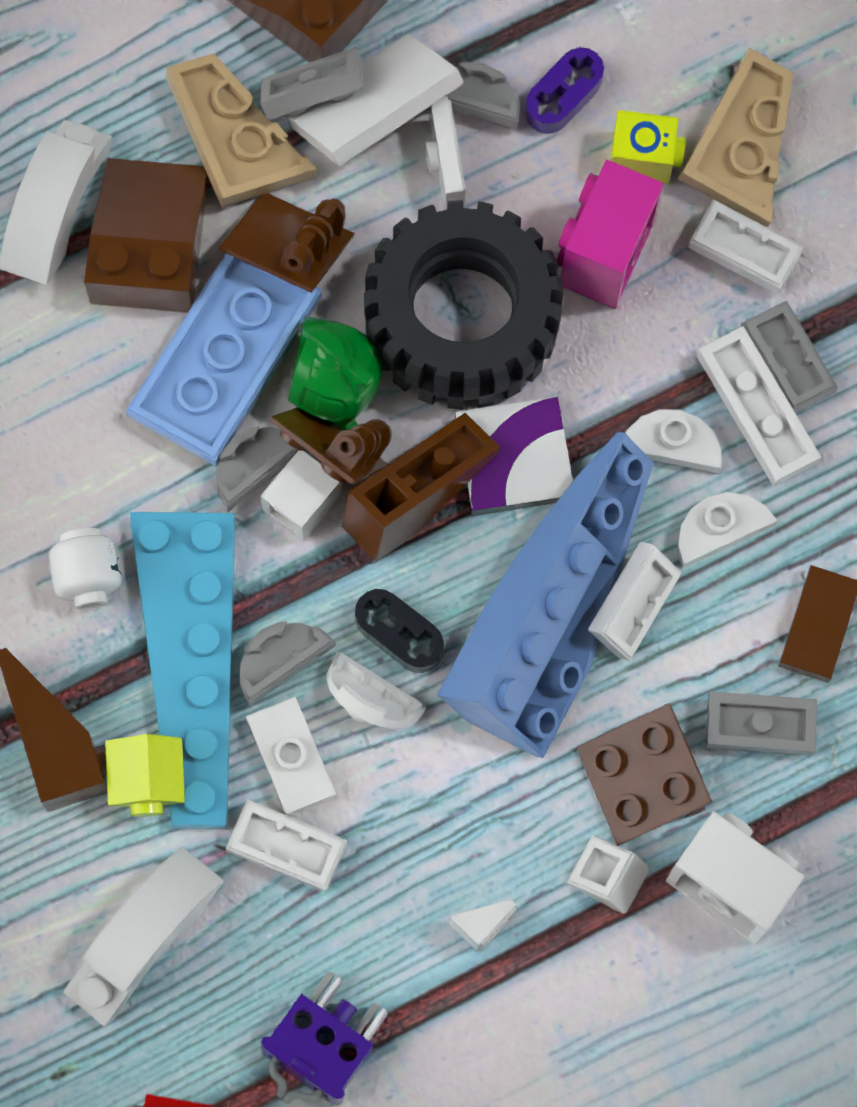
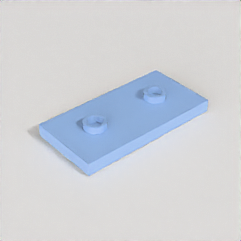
[126,254,322,466]

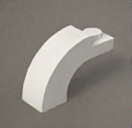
[0,120,112,285]
[63,847,224,1027]

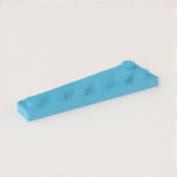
[130,512,236,829]

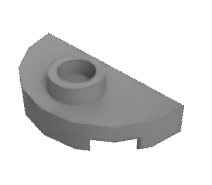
[445,62,520,130]
[216,426,298,512]
[240,622,336,707]

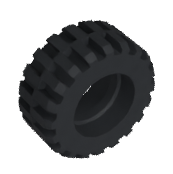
[364,200,564,410]

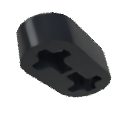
[355,589,444,673]

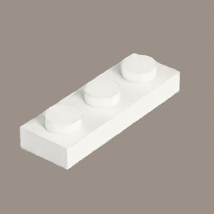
[696,326,821,487]

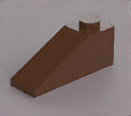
[341,413,500,562]
[0,648,107,812]

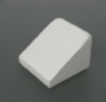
[567,836,649,914]
[449,899,517,952]

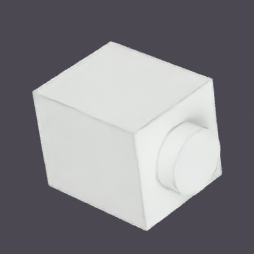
[260,450,343,542]

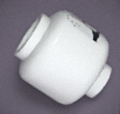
[48,528,122,610]

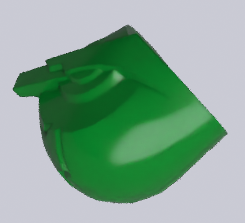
[288,316,383,431]

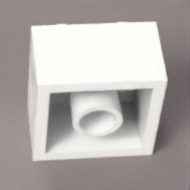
[665,811,805,945]

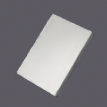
[287,34,464,167]

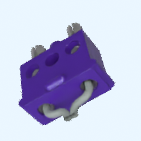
[261,972,388,1105]

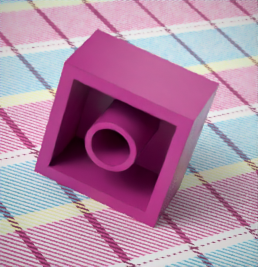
[556,159,664,309]

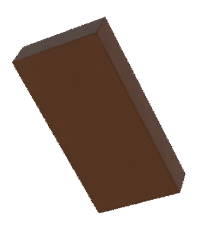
[778,565,857,683]

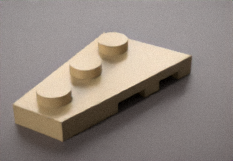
[678,48,793,227]
[165,53,318,207]

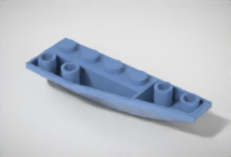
[437,432,654,758]

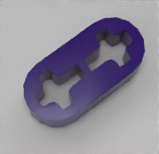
[525,47,604,134]

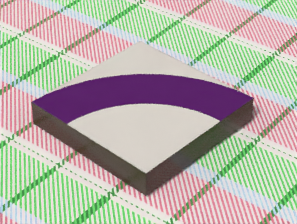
[455,397,573,516]

